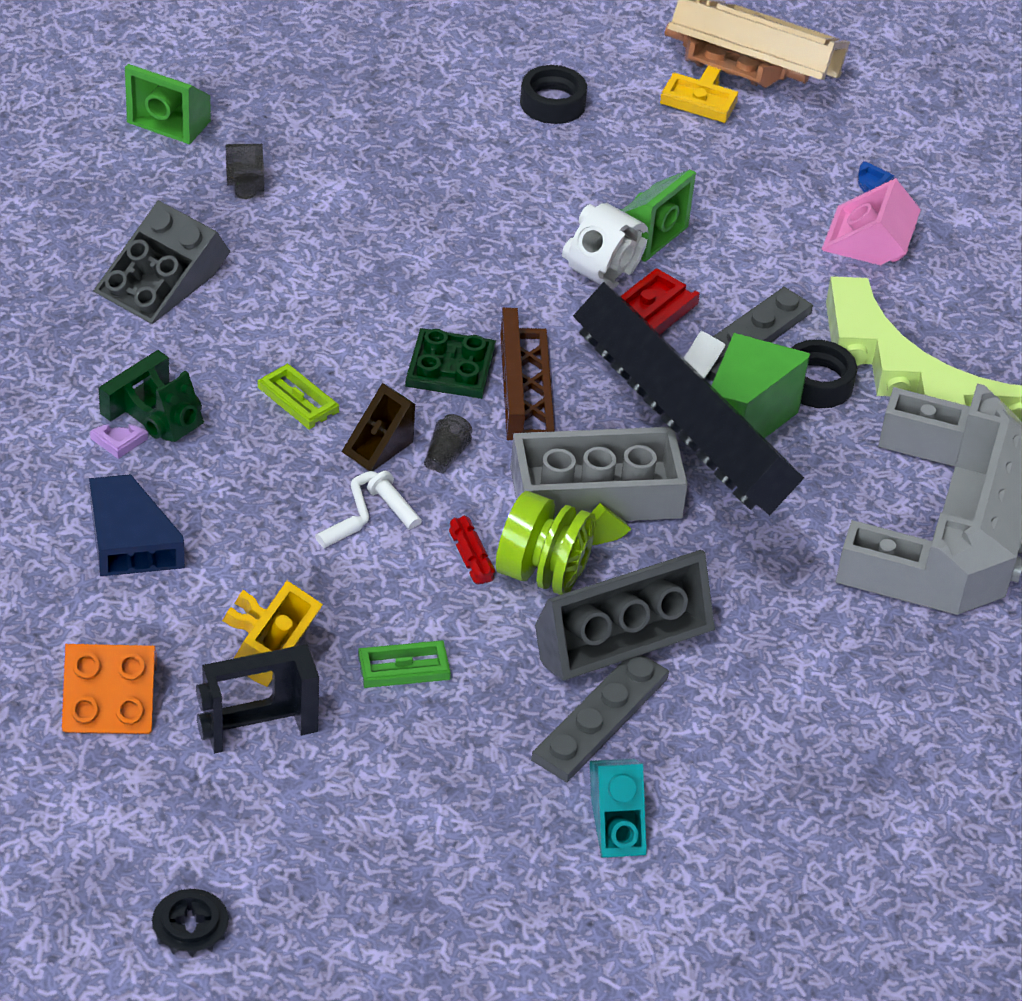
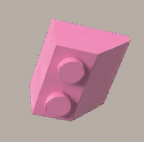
[822,178,921,265]

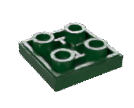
[405,328,496,399]

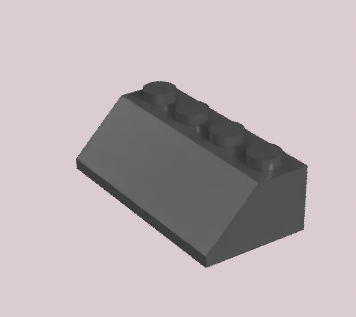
[535,550,715,681]

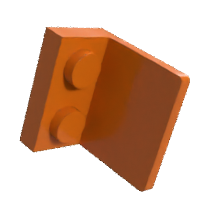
[62,644,157,734]

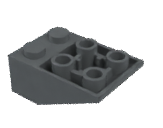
[93,200,231,324]

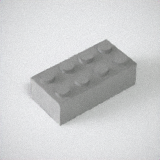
[510,427,687,521]

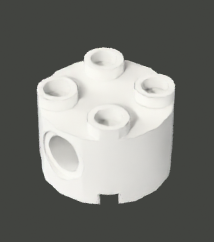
[562,203,648,289]

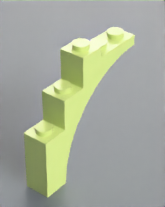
[826,276,1022,422]

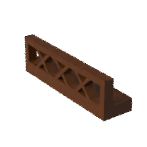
[500,307,555,440]

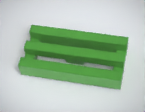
[358,640,451,688]

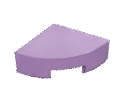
[90,425,148,459]

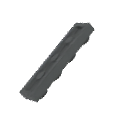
[706,286,813,382]
[531,655,669,783]

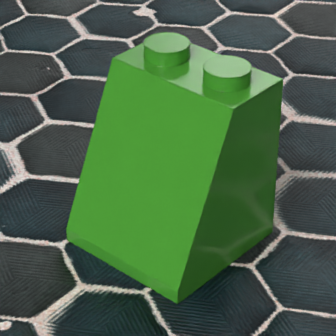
[711,333,810,438]

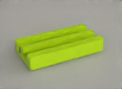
[258,363,339,430]

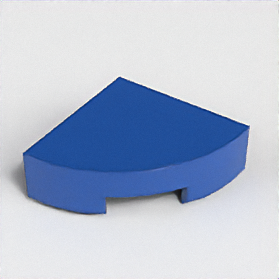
[858,161,894,193]

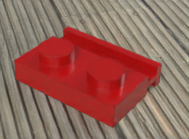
[621,268,700,334]

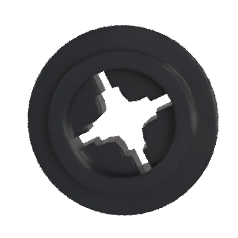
[152,889,229,958]

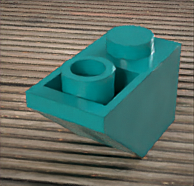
[589,758,647,858]

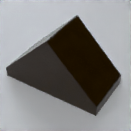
[341,383,415,471]

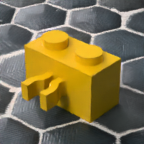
[222,580,323,687]

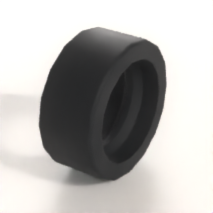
[520,65,588,124]
[792,339,858,408]

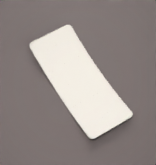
[684,331,725,378]

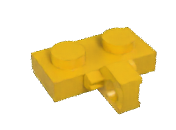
[660,65,739,123]

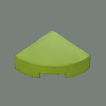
[591,503,631,545]

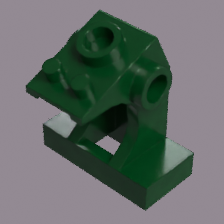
[98,350,204,442]

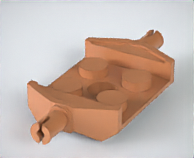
[665,23,810,88]

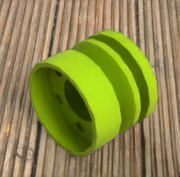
[495,490,596,595]

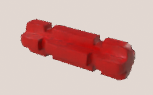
[449,515,495,584]

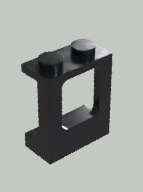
[196,644,319,754]

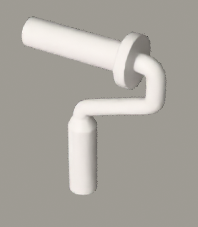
[315,471,422,548]

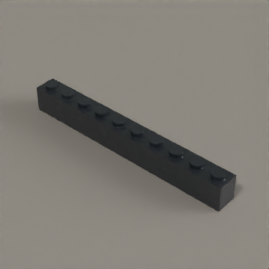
[573,282,804,515]

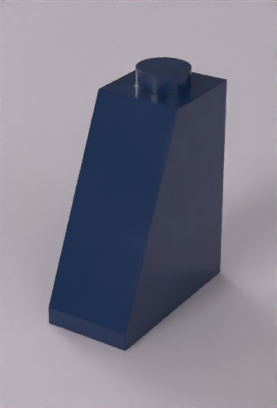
[89,474,185,577]

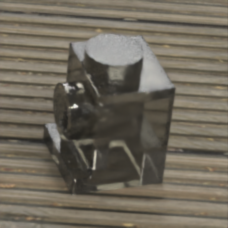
[226,144,264,199]

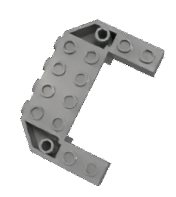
[835,384,1022,615]

